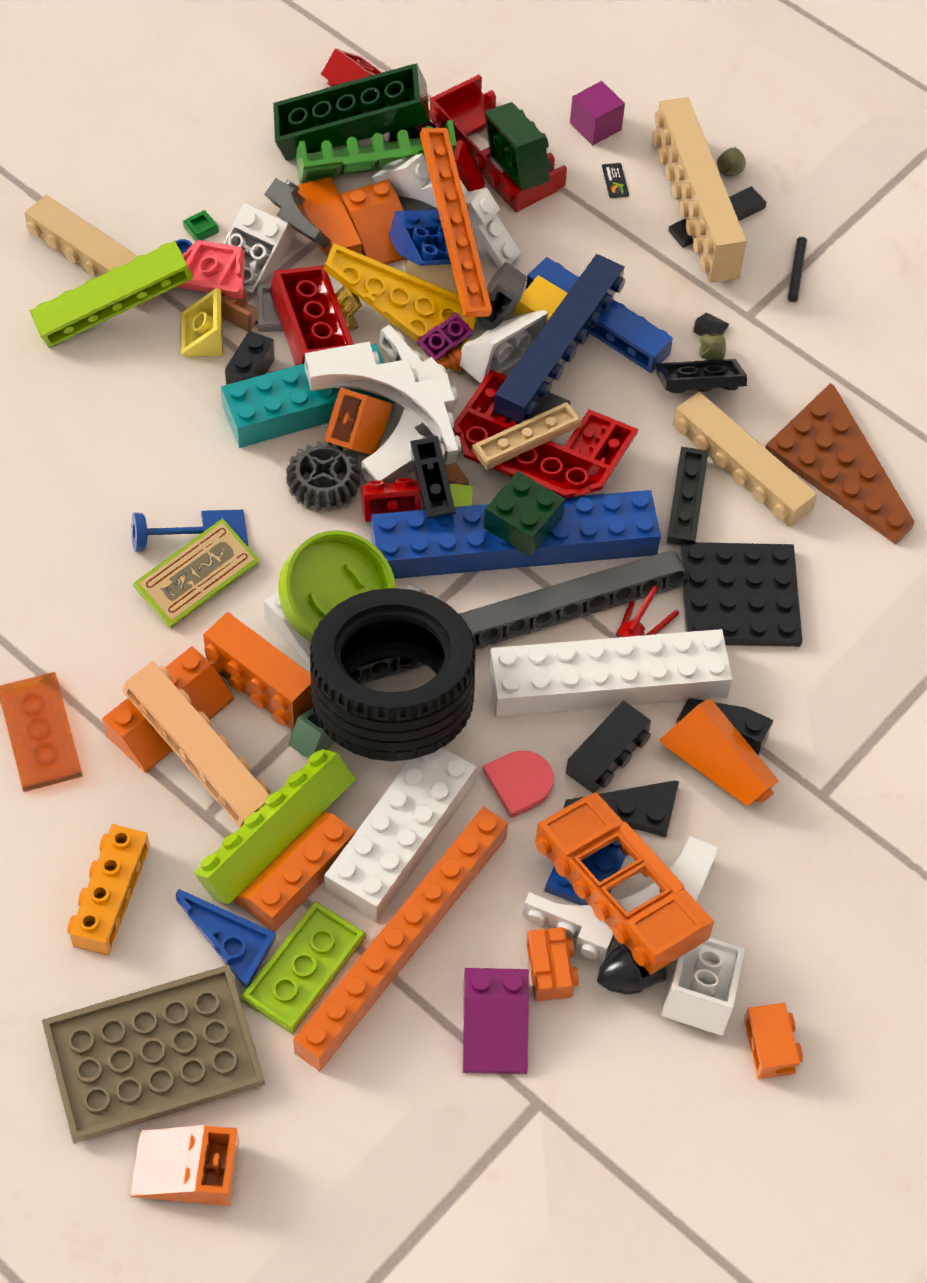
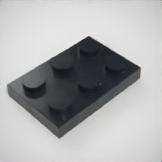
[656,359,747,394]

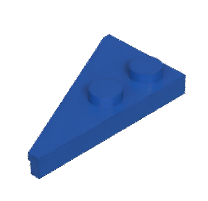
[176,889,276,988]

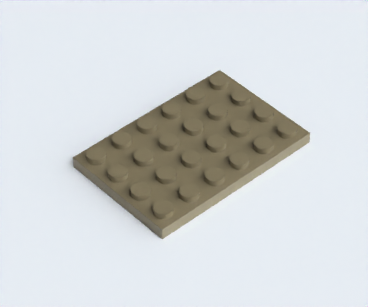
[42,965,265,1143]

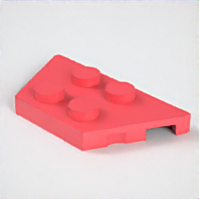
[177,240,245,299]

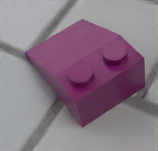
[463,968,529,1074]

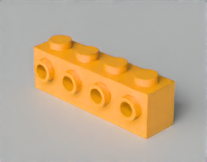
[67,824,150,956]

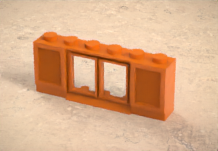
[535,792,714,975]

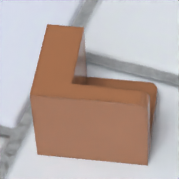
[222,288,258,332]

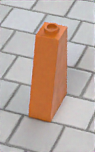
[297,177,362,257]
[659,698,779,807]

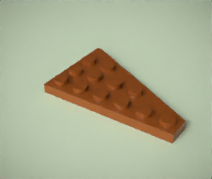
[765,383,915,544]

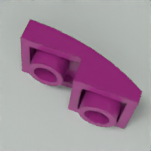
[417,313,473,361]

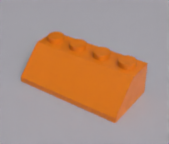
[102,646,234,773]
[233,812,356,932]

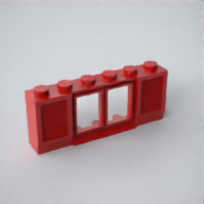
[429,74,567,212]

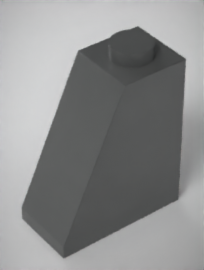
[475,261,527,329]

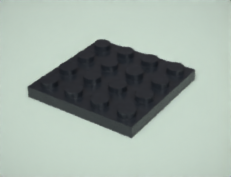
[680,542,803,647]

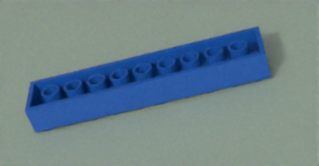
[371,490,661,579]

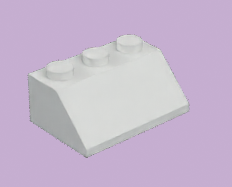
[459,310,548,383]

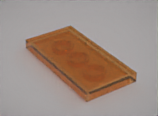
[0,672,83,792]

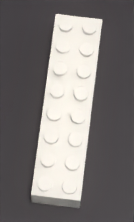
[489,629,732,716]

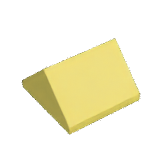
[181,288,223,357]

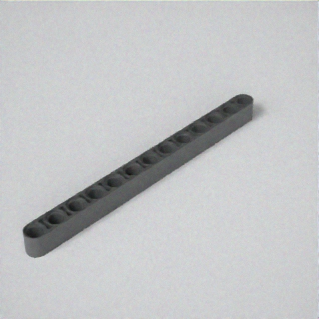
[349,551,689,684]

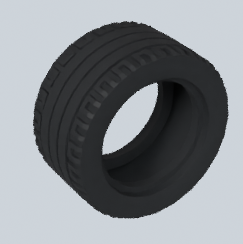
[310,588,476,761]

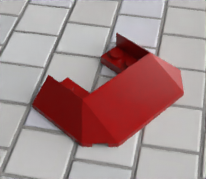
[453,370,638,498]

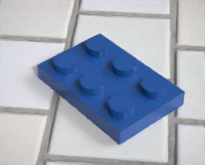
[544,840,626,905]

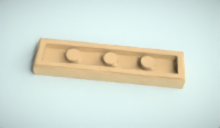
[472,402,582,470]

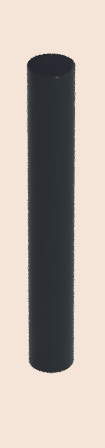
[788,237,807,302]

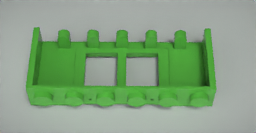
[295,120,457,183]

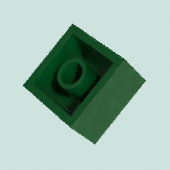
[483,471,565,557]

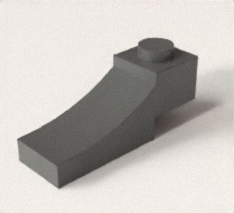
[264,178,331,249]

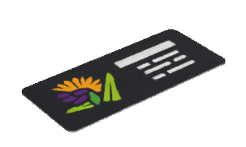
[602,163,629,198]

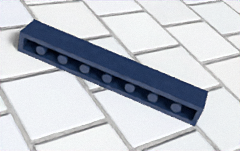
[493,254,626,424]

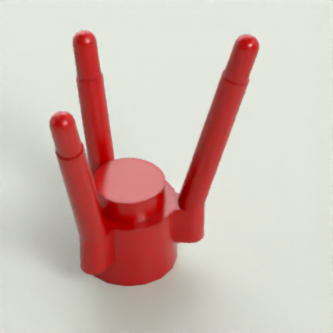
[615,586,679,638]

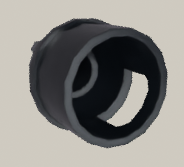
[597,944,667,995]

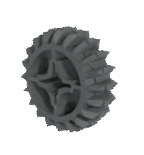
[286,441,361,512]

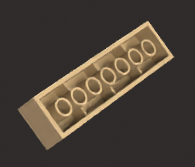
[652,97,747,283]

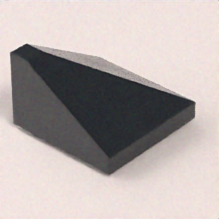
[693,312,729,336]

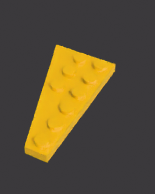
[323,243,477,374]

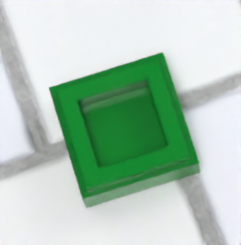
[183,210,219,241]

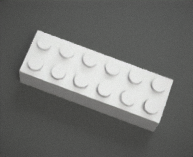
[324,747,477,922]

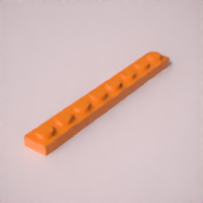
[420,128,492,317]

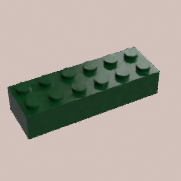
[273,63,430,161]

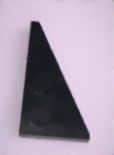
[564,780,679,837]

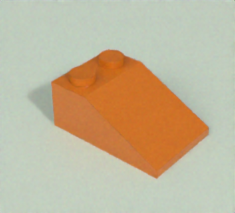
[341,179,407,265]

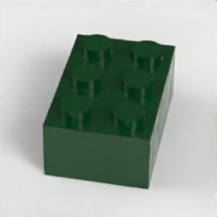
[484,102,551,191]

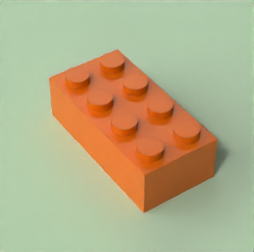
[203,611,313,730]

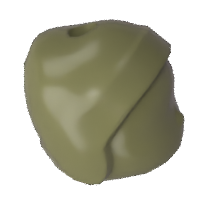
[717,147,746,176]
[699,333,726,360]

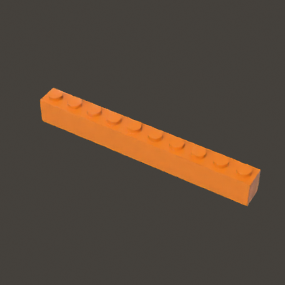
[293,806,508,1072]

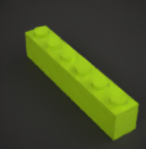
[29,240,193,348]
[193,749,356,905]

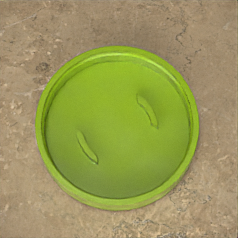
[278,530,396,643]

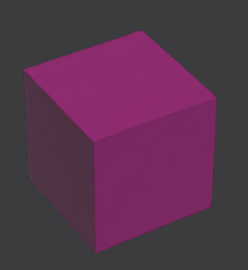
[570,81,625,146]

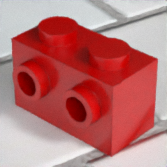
[361,478,421,522]

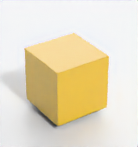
[512,275,568,325]

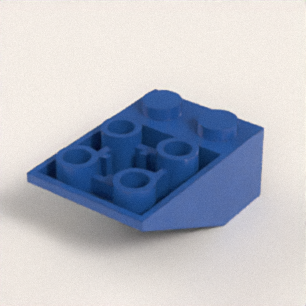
[389,209,451,266]

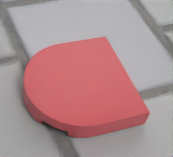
[482,751,554,818]

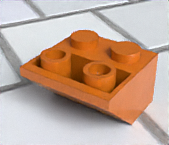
[324,387,393,455]

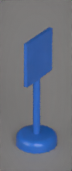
[131,509,248,552]

